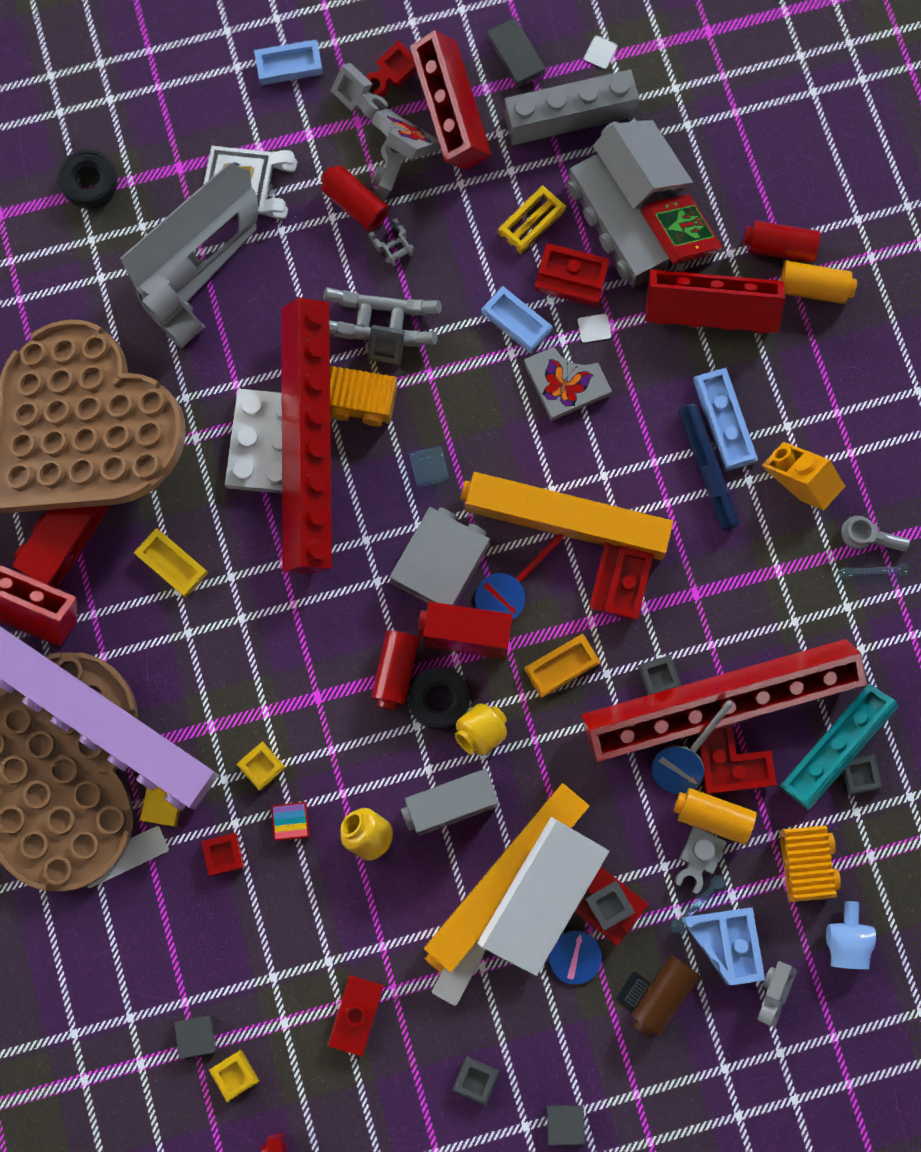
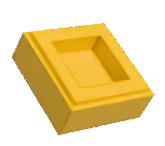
[236,741,286,791]
[209,1049,259,1102]

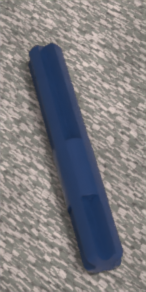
[678,403,740,530]

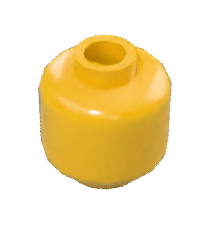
[455,703,507,756]
[340,808,393,861]

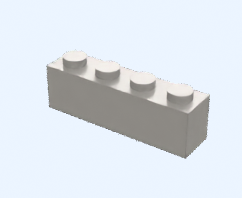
[504,69,639,145]
[567,154,670,288]

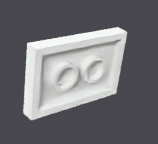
[225,389,282,494]

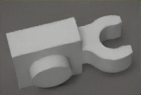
[330,63,388,119]
[371,140,405,201]

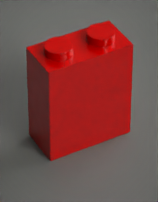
[418,601,513,660]

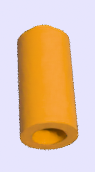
[780,260,857,304]
[673,788,757,845]

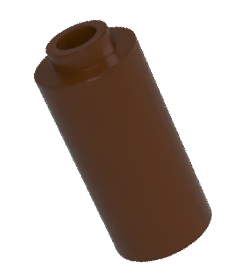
[631,956,701,1039]

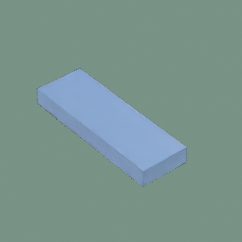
[693,368,758,472]

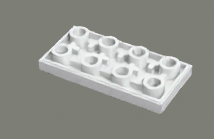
[477,817,609,976]

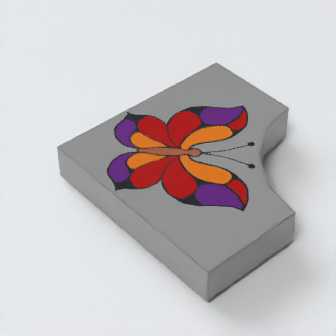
[371,109,440,160]
[523,347,612,421]

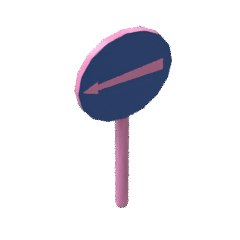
[549,930,602,984]

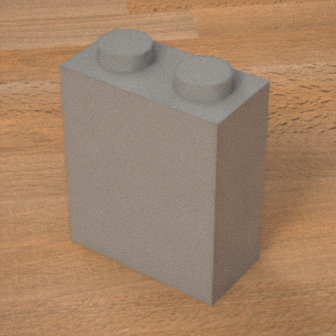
[593,120,693,209]
[389,507,490,605]
[401,768,499,836]

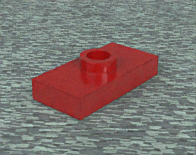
[328,975,384,1057]

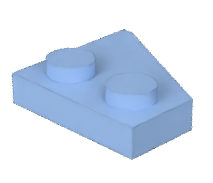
[683,907,765,985]

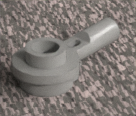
[841,516,910,552]

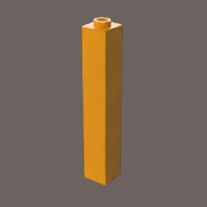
[460,472,673,560]
[423,783,589,973]

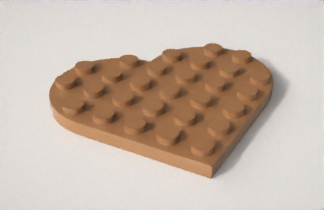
[0,320,186,514]
[0,652,138,892]

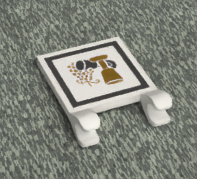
[204,146,297,219]

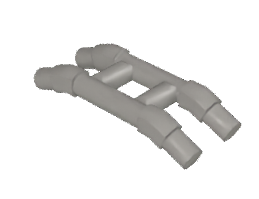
[323,287,442,347]

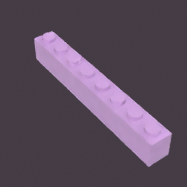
[0,626,219,811]

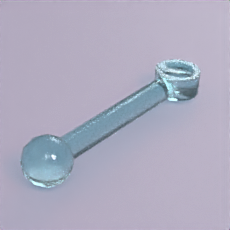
[839,563,910,577]
[670,875,725,934]

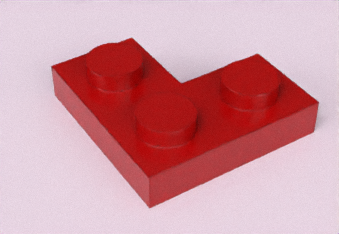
[696,723,777,794]

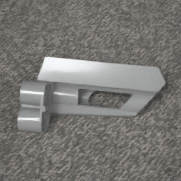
[120,163,258,348]

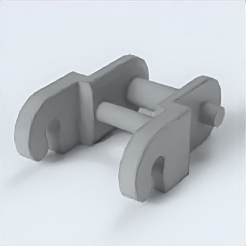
[369,218,414,267]

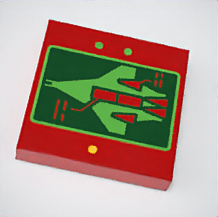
[640,194,723,265]

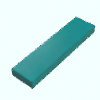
[780,684,899,810]

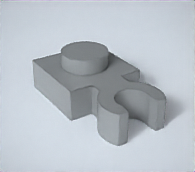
[675,827,727,894]
[758,961,797,1028]

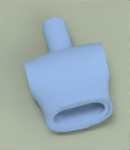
[826,901,876,970]

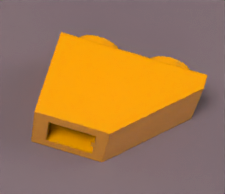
[762,442,846,511]

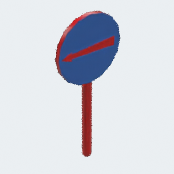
[475,534,564,620]

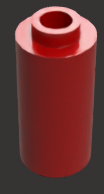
[320,165,390,232]
[743,220,820,264]
[371,631,420,711]

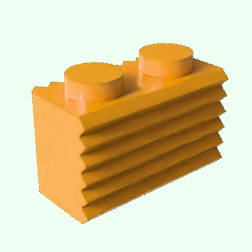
[330,366,398,426]
[779,825,841,902]

